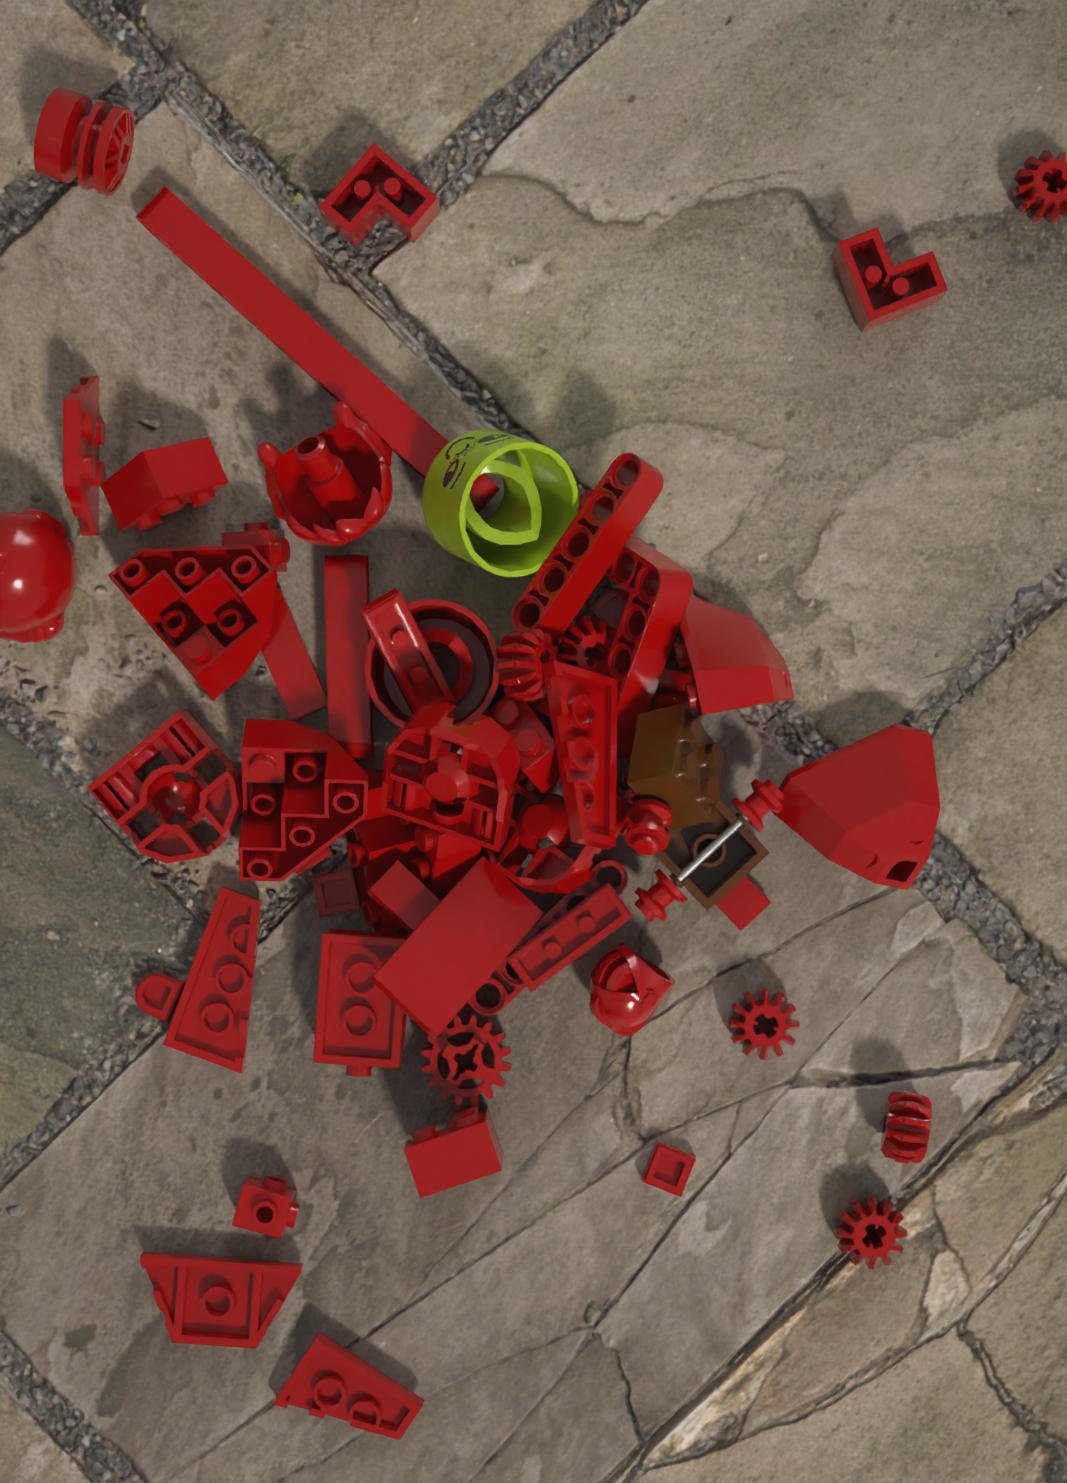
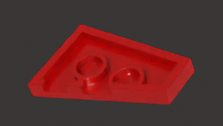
[273,1332,424,1440]

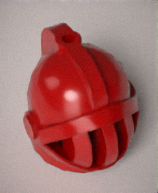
[589,942,675,1036]

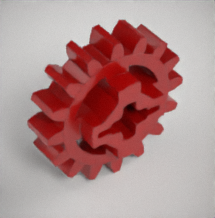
[421,1013,511,1106]

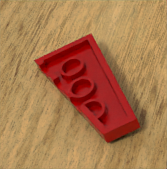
[542,660,618,849]
[163,886,263,1074]

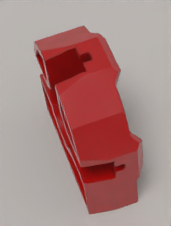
[380,702,521,852]
[87,709,243,864]
[483,767,632,894]

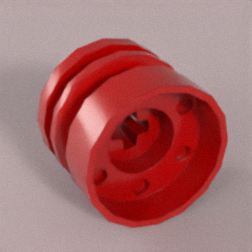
[33,87,135,196]

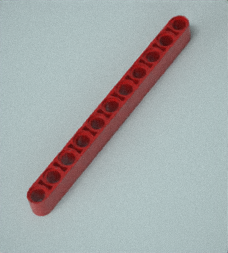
[135,186,500,513]

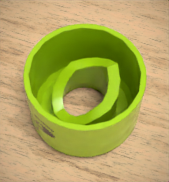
[422,429,579,577]

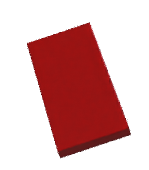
[370,856,544,1039]

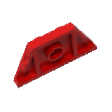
[63,376,106,536]
[140,1252,303,1349]

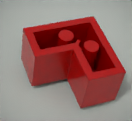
[319,143,440,248]
[831,227,948,332]
[100,437,229,532]
[449,696,561,793]
[404,1105,504,1198]

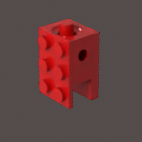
[313,928,410,1077]

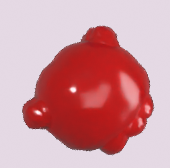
[257,401,393,546]
[0,509,78,643]

